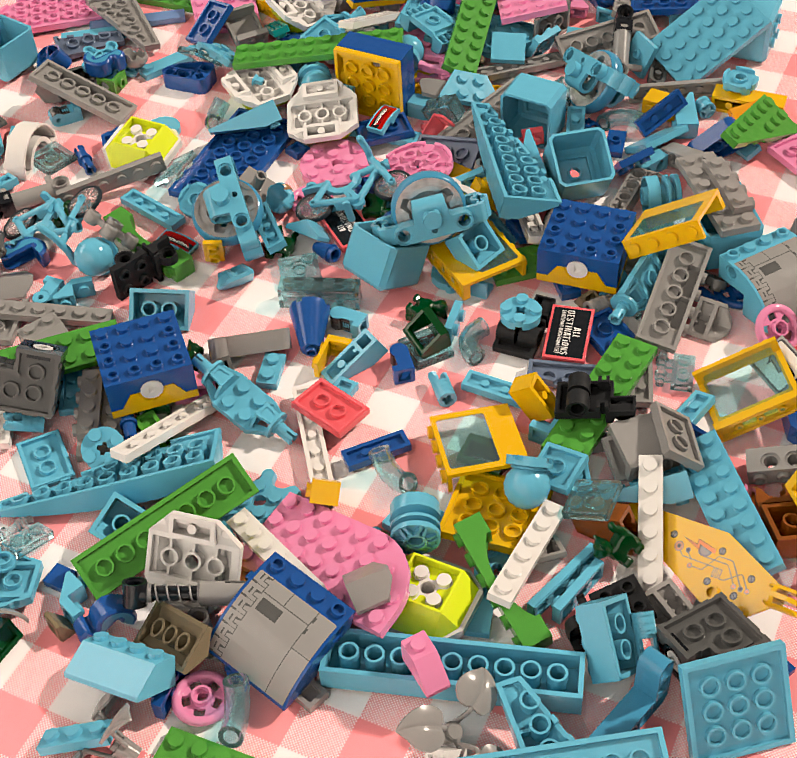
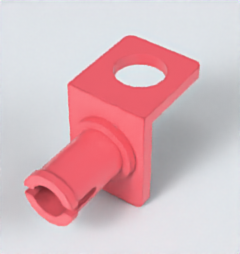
[420,113,455,135]

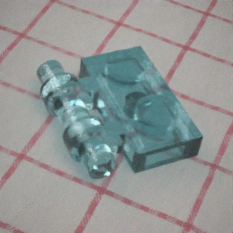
[654,350,696,393]
[0,515,54,560]

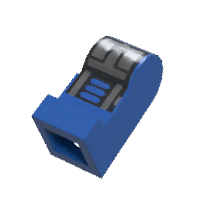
[390,343,415,385]

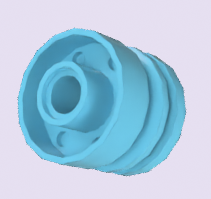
[640,173,682,215]
[390,491,441,554]

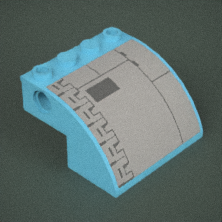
[718,227,797,334]

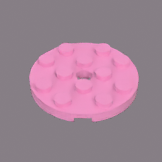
[300,139,370,188]
[382,141,454,187]

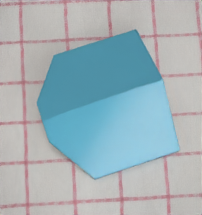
[285,219,330,243]
[216,263,254,291]

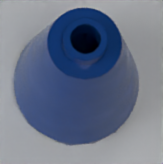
[289,296,330,357]

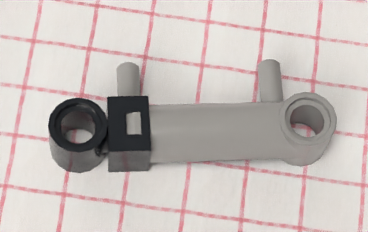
[612,4,645,75]
[0,175,71,219]

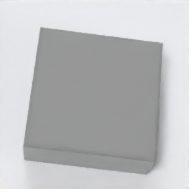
[295,679,329,714]

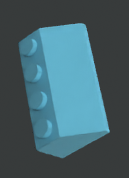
[64,631,176,703]

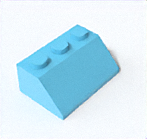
[129,288,195,331]
[575,593,638,684]

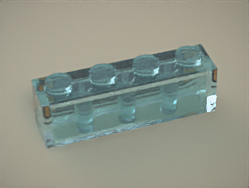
[277,276,362,311]

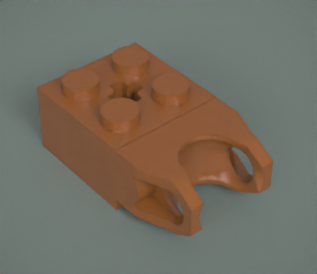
[749,484,797,559]

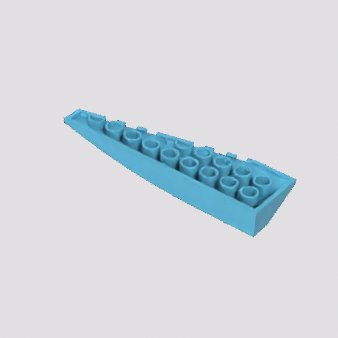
[471,102,562,220]
[0,427,223,517]

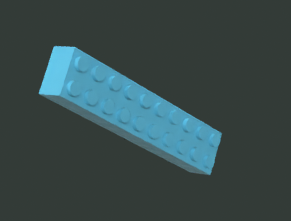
[318,628,586,715]

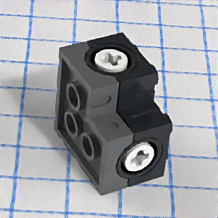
[0,339,68,419]
[656,592,771,682]

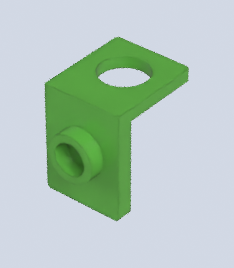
[96,69,128,95]

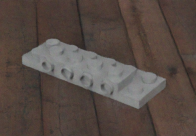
[554,9,660,67]
[28,59,138,126]
[676,151,761,238]
[634,242,713,354]
[72,365,124,462]

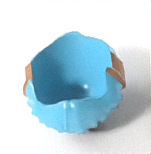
[265,182,295,214]

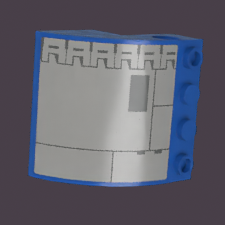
[209,552,355,711]

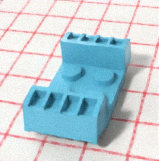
[400,2,455,54]

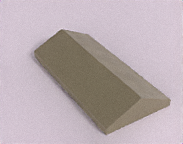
[133,601,212,675]

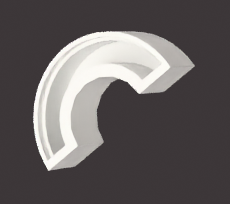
[3,121,58,181]

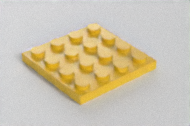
[440,472,553,555]

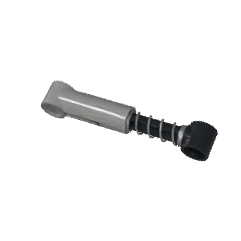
[122,577,246,610]

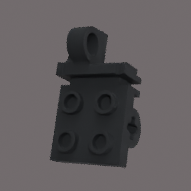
[109,234,178,301]
[492,294,556,360]
[554,371,636,423]
[564,574,657,652]

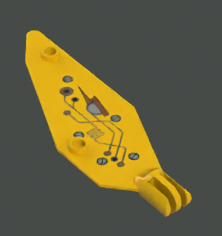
[629,503,797,618]

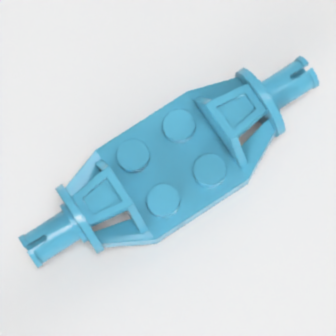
[290,6,366,73]
[608,249,668,325]
[191,353,298,445]

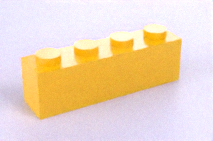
[711,84,787,113]

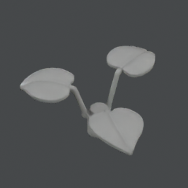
[395,667,503,756]
[71,693,142,758]

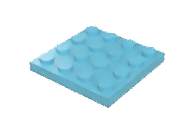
[678,639,796,758]

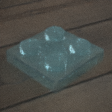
[153,150,197,187]
[277,252,323,290]
[561,479,623,521]

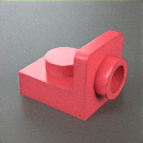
[518,126,544,145]

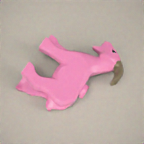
[415,50,485,83]

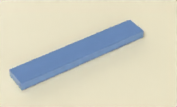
[90,9,186,29]

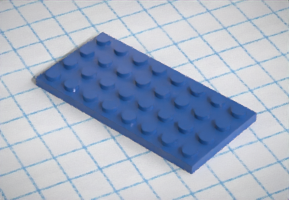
[168,108,292,198]

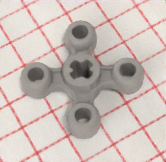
[83,208,139,250]

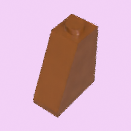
[569,499,638,556]

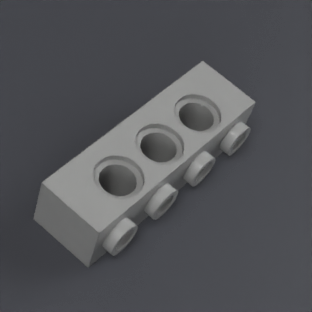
[745,444,797,485]

